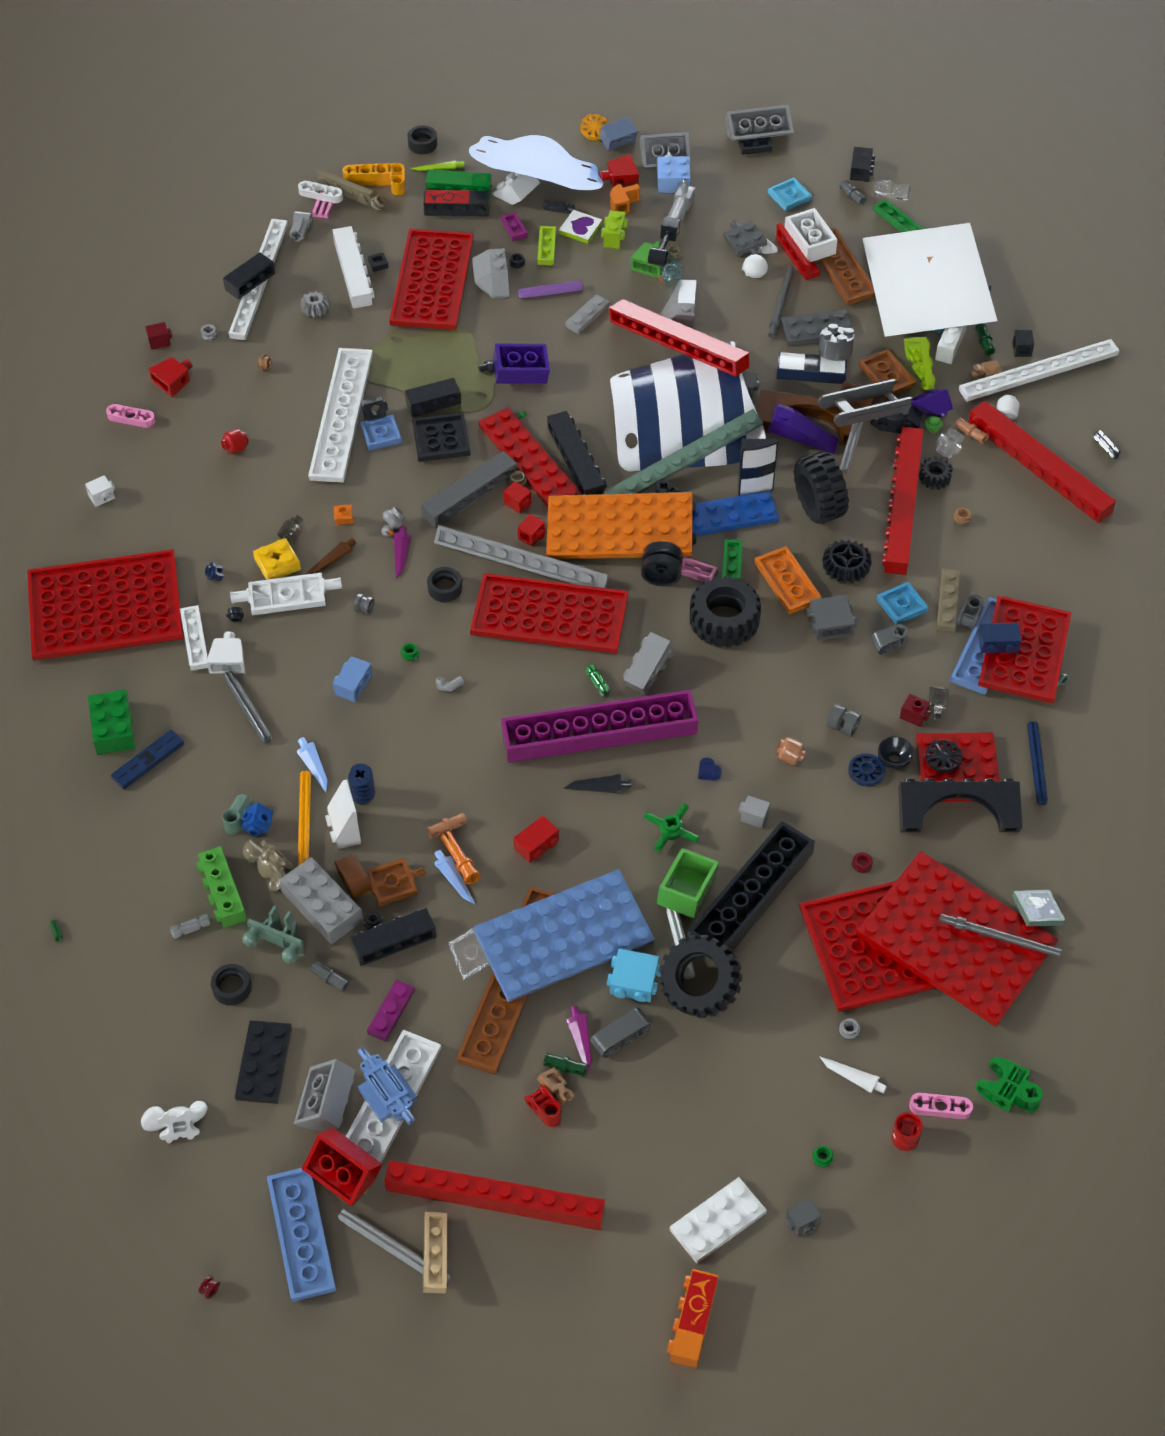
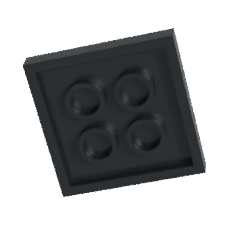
[412,412,471,462]

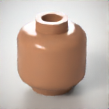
[775,737,806,765]

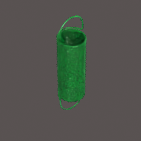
[49,917,64,944]

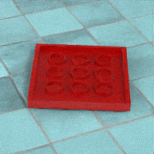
[915,732,1000,802]

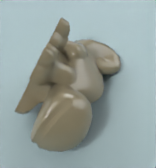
[243,839,294,892]

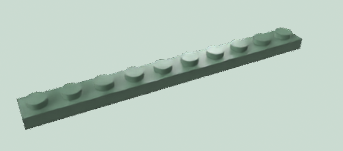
[603,408,763,494]

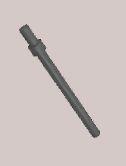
[768,266,795,338]
[939,913,1061,957]

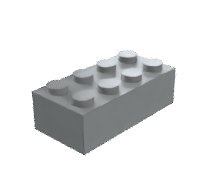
[279,857,363,945]

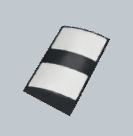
[738,439,778,496]

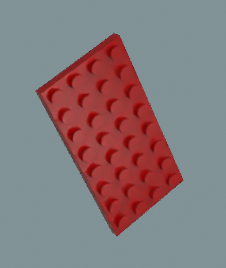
[389,228,474,330]
[470,573,629,654]

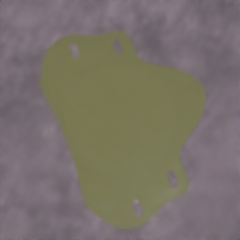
[368,325,496,412]

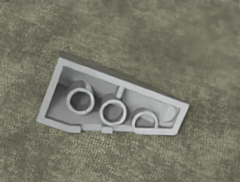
[661,279,696,329]

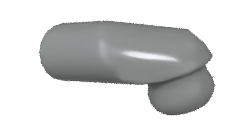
[435,676,465,692]

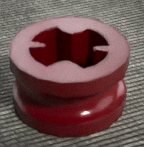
[198,1276,220,1299]

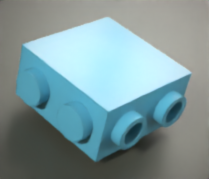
[607,949,661,1002]

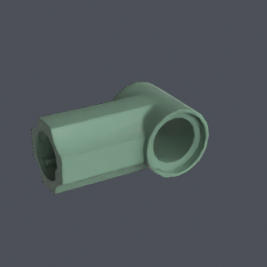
[222,794,253,835]

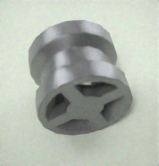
[353,594,375,615]

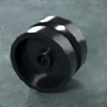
[641,541,683,587]

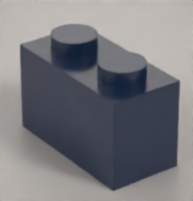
[977,623,1022,654]

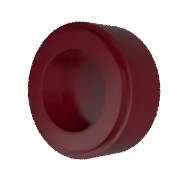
[852,852,873,873]

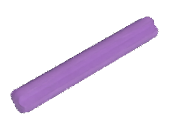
[518,280,583,299]

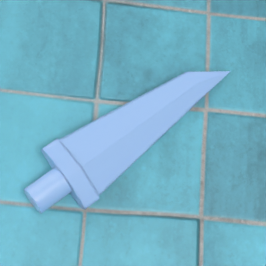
[297,737,328,793]
[434,850,475,904]

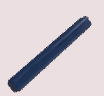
[1027,721,1048,805]

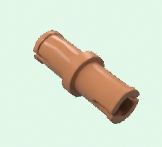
[954,417,989,444]
[426,813,467,839]

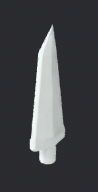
[819,1056,887,1094]

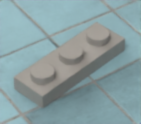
[565,294,610,334]

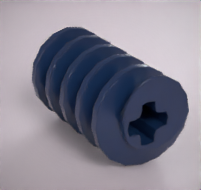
[348,763,375,804]

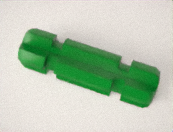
[586,664,610,697]

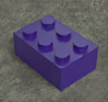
[493,344,550,384]

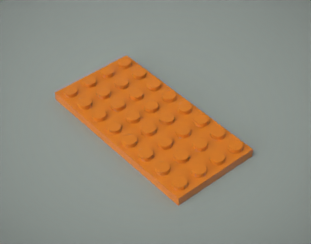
[546,492,692,559]

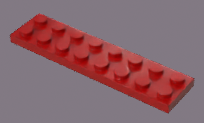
[478,407,583,508]

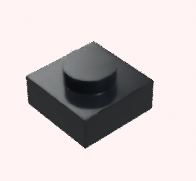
[368,253,389,272]

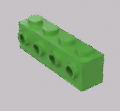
[196,846,247,928]

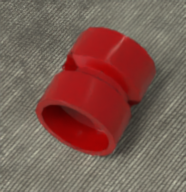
[891,1112,923,1151]

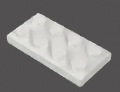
[670,1177,767,1264]

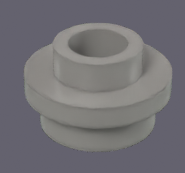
[839,1018,860,1039]

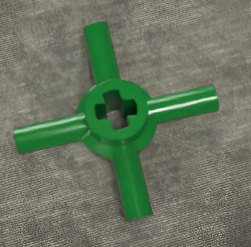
[643,803,699,852]

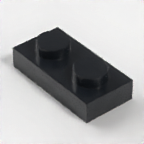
[738,137,773,155]

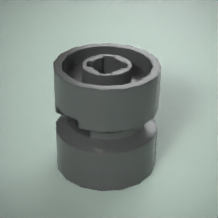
[826,703,862,737]

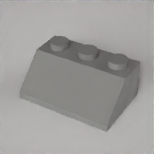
[639,132,691,168]
[293,1059,355,1131]

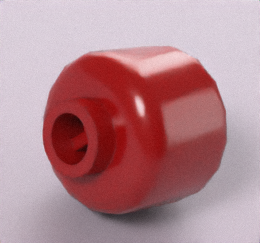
[221,429,249,454]

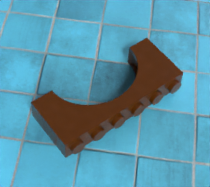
[756,389,864,445]

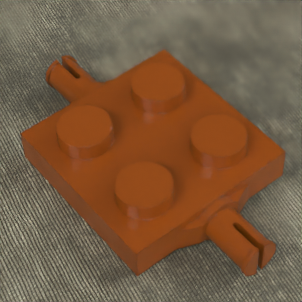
[360,858,426,906]

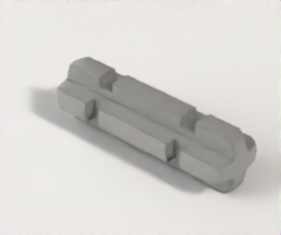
[170,914,210,939]

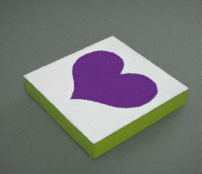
[559,210,602,244]

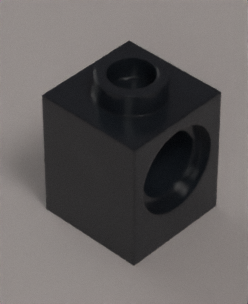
[1013,330,1034,357]
[360,396,388,421]

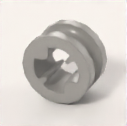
[201,324,217,341]

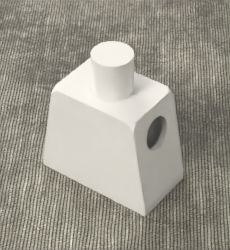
[207,632,245,674]

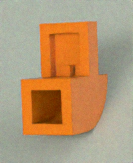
[610,184,640,213]

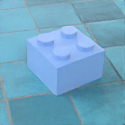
[657,156,690,193]

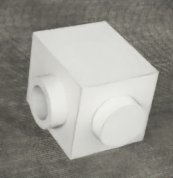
[85,475,115,507]

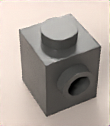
[742,371,760,400]
[785,1198,821,1236]

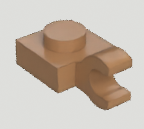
[971,360,1003,378]

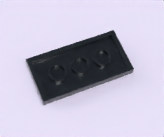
[235,1020,292,1104]

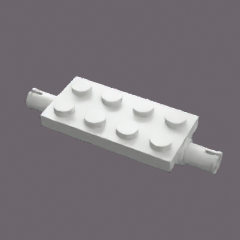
[230,573,342,615]

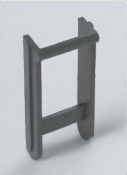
[818,379,912,427]

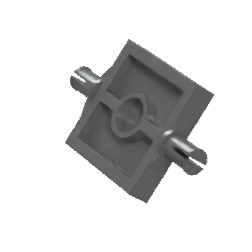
[723,220,767,257]

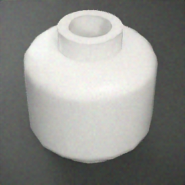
[996,395,1020,420]

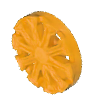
[580,114,609,141]

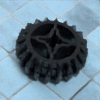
[822,539,872,584]

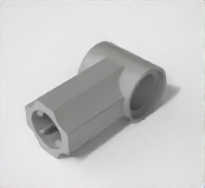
[290,211,313,242]

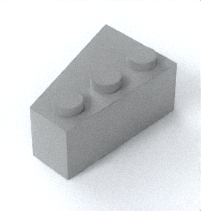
[623,632,675,696]

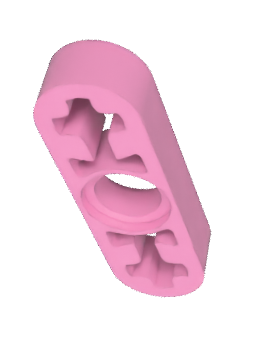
[106,404,156,428]
[909,1093,973,1119]

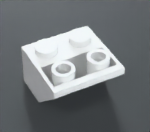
[493,172,540,205]

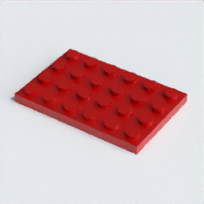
[978,595,1072,704]

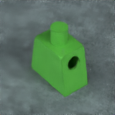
[631,241,666,278]

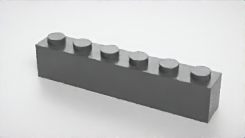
[421,451,517,529]

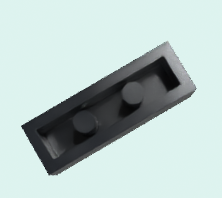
[223,252,275,300]
[405,378,461,417]

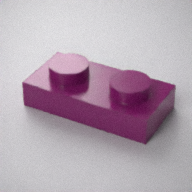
[501,212,528,242]

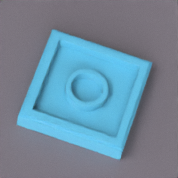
[768,177,812,211]

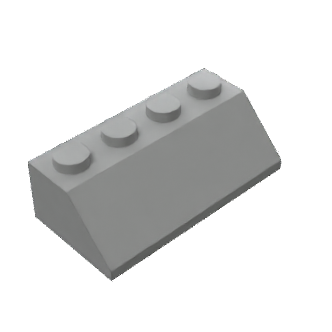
[725,104,794,141]

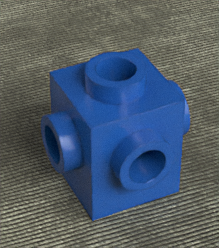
[241,802,273,837]

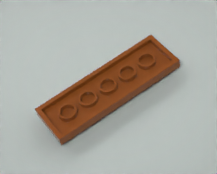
[818,227,876,305]

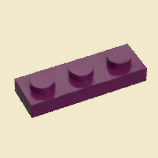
[367,980,415,1042]

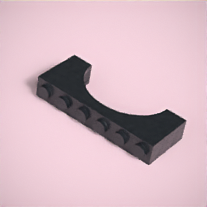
[898,779,1023,832]

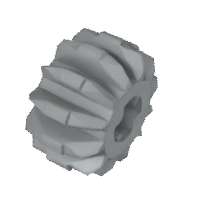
[301,291,329,318]

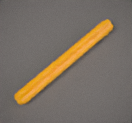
[298,771,311,866]

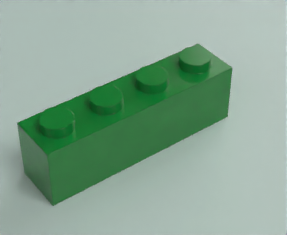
[425,169,492,199]

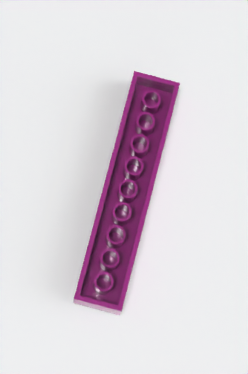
[501,690,698,763]

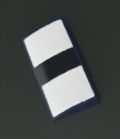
[777,352,847,384]

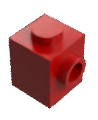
[503,481,532,514]
[517,514,546,547]

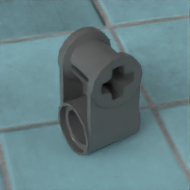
[956,594,984,631]
[870,624,908,655]

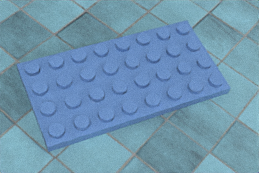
[473,869,655,1002]

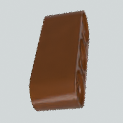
[334,854,372,898]

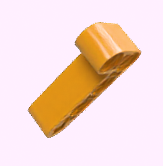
[342,163,406,196]

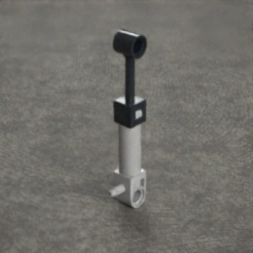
[648,179,696,266]

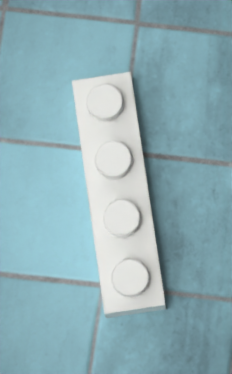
[180,605,208,671]

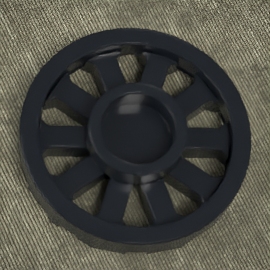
[925,740,962,773]

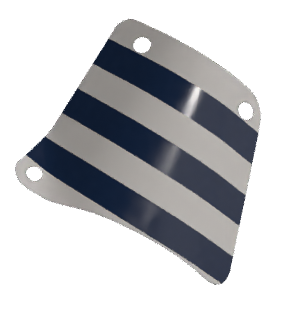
[610,342,766,472]

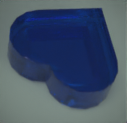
[698,758,722,781]

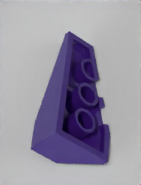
[768,403,838,454]

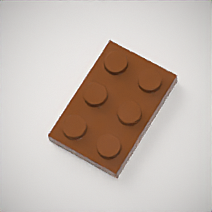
[859,349,916,398]

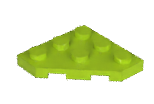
[903,337,936,390]

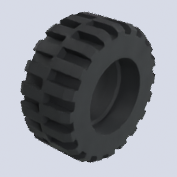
[793,451,849,524]
[689,576,761,648]
[659,935,742,1018]

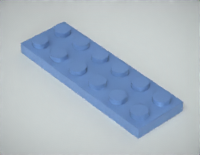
[950,597,997,695]
[267,1168,336,1302]

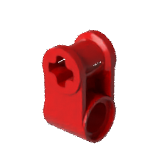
[524,1084,562,1127]

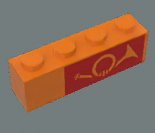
[667,1269,719,1369]

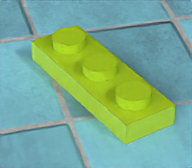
[537,226,556,265]

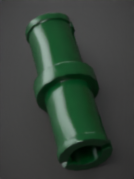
[975,323,996,356]
[543,1053,588,1077]

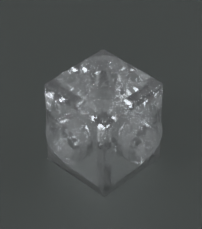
[935,427,965,459]

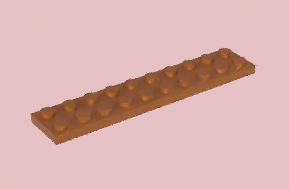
[456,886,555,1075]

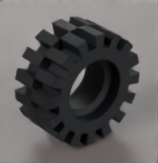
[919,456,953,490]

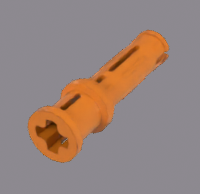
[440,831,481,885]

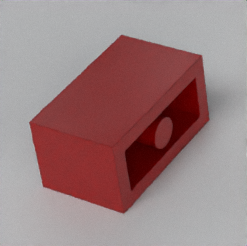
[513,815,559,863]

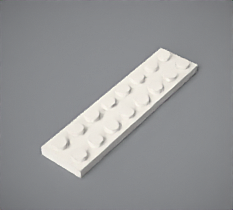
[346,1030,442,1194]

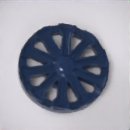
[848,753,885,787]

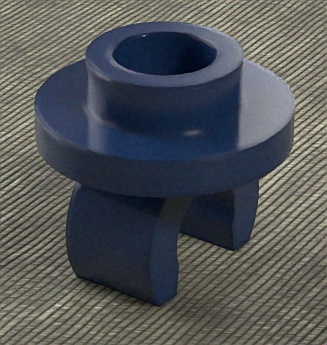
[205,562,224,581]

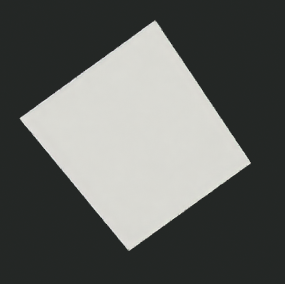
[862,223,997,337]

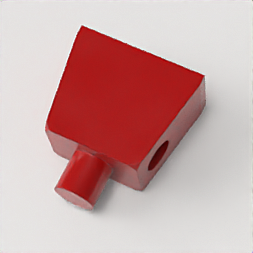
[600,154,639,187]
[149,357,193,397]

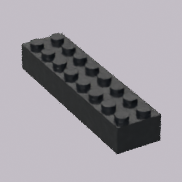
[688,821,815,951]

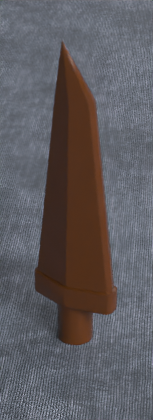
[305,538,356,575]

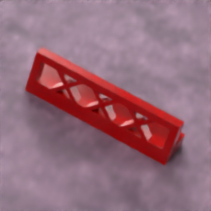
[776,223,820,280]

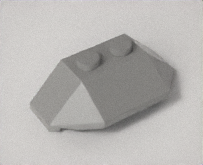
[472,248,510,299]

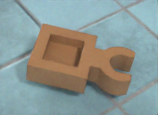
[537,1067,574,1105]

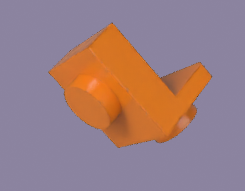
[334,504,354,525]

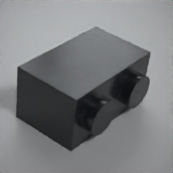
[850,147,875,182]

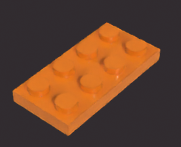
[754,546,822,614]

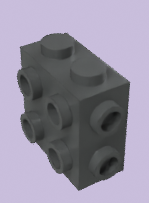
[806,595,857,641]

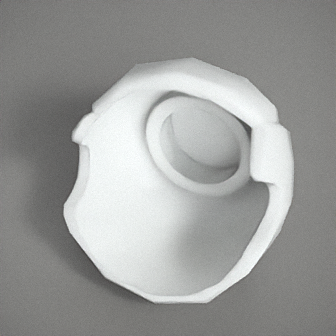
[742,254,768,278]

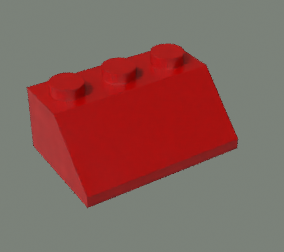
[302,1127,382,1206]

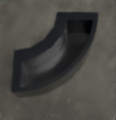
[870,401,922,433]

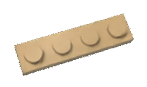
[423,1212,447,1294]

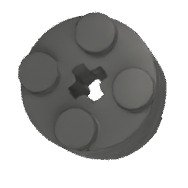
[818,324,854,361]

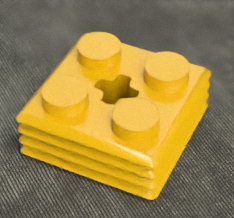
[253,538,301,580]

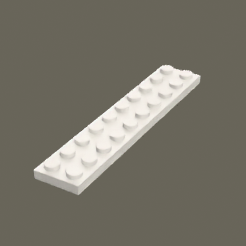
[308,348,373,483]

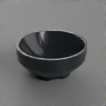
[878,736,914,769]

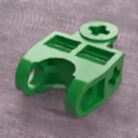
[975,1057,1043,1113]

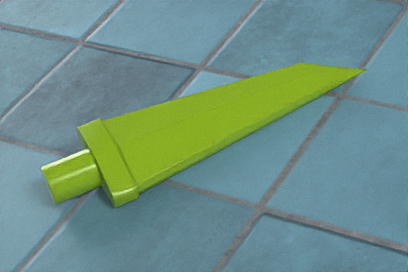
[410,160,465,171]

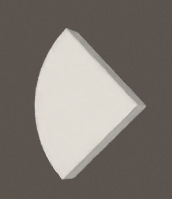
[758,239,778,254]

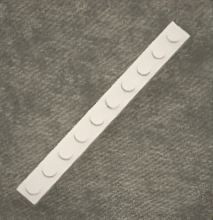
[229,219,288,340]
[959,339,1119,402]

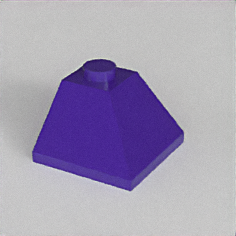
[911,389,953,417]

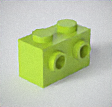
[601,210,628,249]

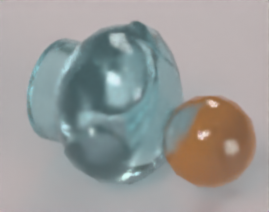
[658,260,683,286]

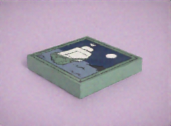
[1012,890,1065,926]

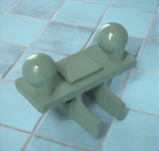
[242,906,305,964]

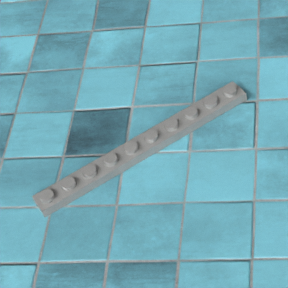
[434,525,609,588]

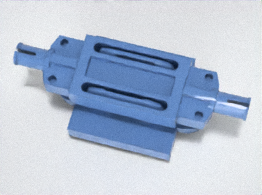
[358,1047,418,1125]

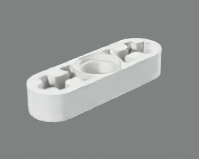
[298,181,343,203]

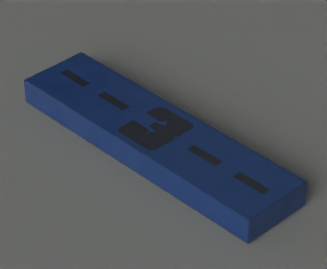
[111,730,184,790]

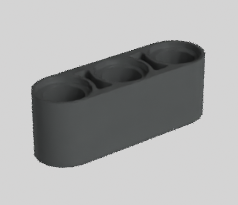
[590,1008,652,1058]

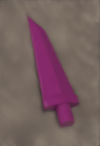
[393,526,411,578]
[566,1006,592,1074]

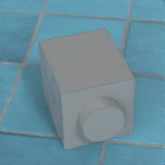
[738,796,770,829]

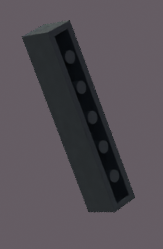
[547,411,607,495]

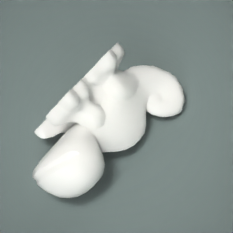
[141,1101,208,1144]

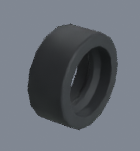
[407,125,438,154]
[427,567,462,602]
[210,964,252,1005]

